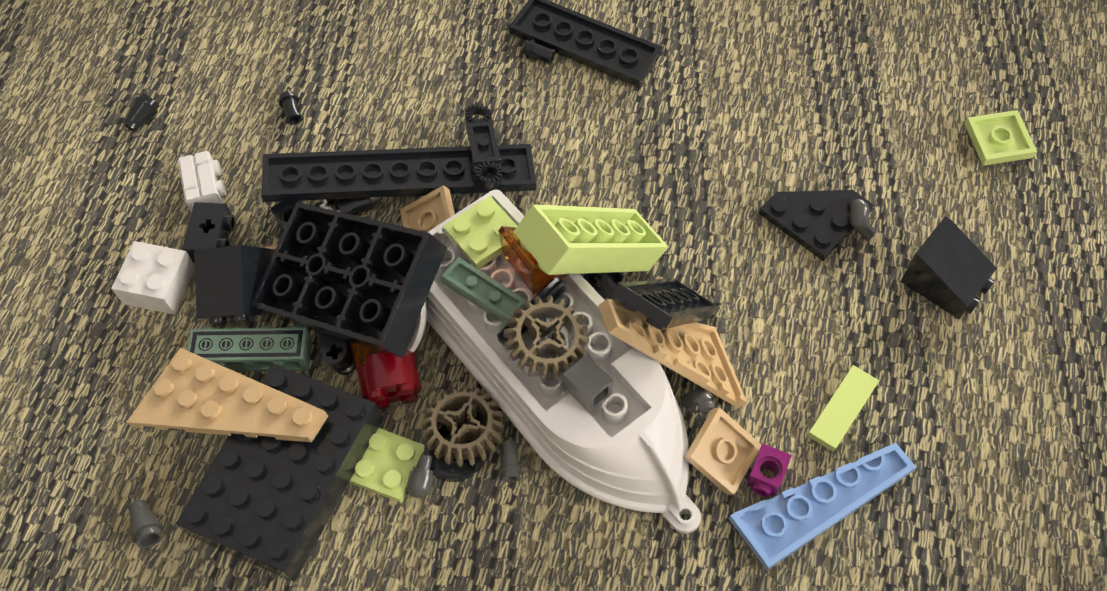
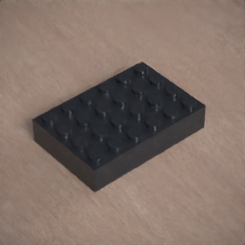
[250,202,448,358]
[176,364,384,582]

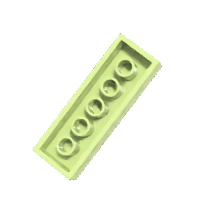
[513,205,669,275]

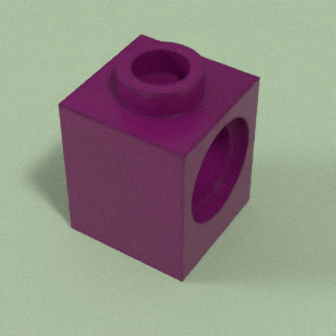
[746,443,792,497]

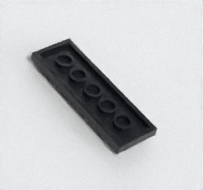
[509,0,663,88]
[613,278,720,330]

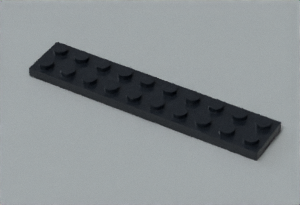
[261,144,536,202]

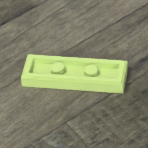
[808,365,879,452]

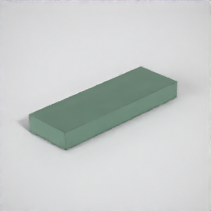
[440,257,526,325]

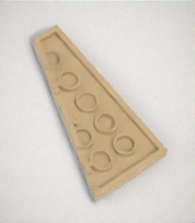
[598,299,747,408]
[127,348,328,442]

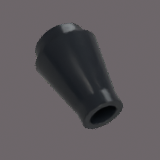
[123,93,160,132]

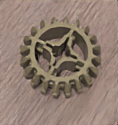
[504,295,589,380]
[422,385,504,467]

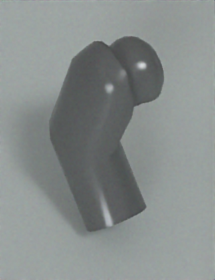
[849,199,876,240]
[681,387,715,413]

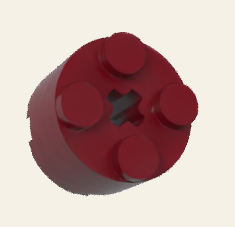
[356,351,422,410]

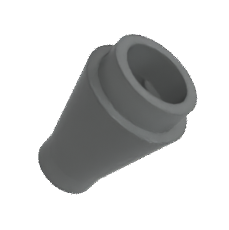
[128,500,164,548]

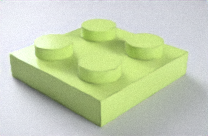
[965,110,1037,166]
[443,196,521,269]
[349,428,425,503]

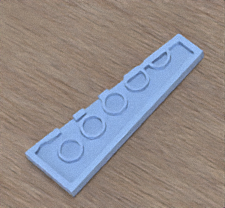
[729,443,916,571]

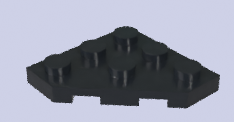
[758,190,875,261]

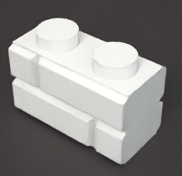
[178,151,226,213]

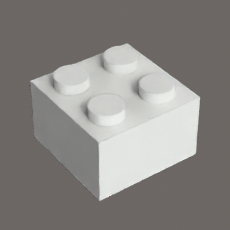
[111,241,195,315]

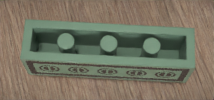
[187,325,312,372]

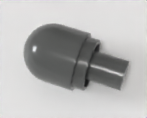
[407,454,434,498]

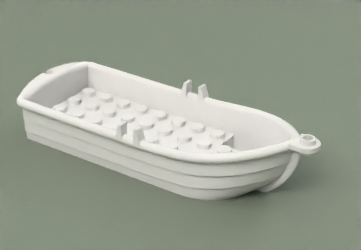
[426,190,701,534]

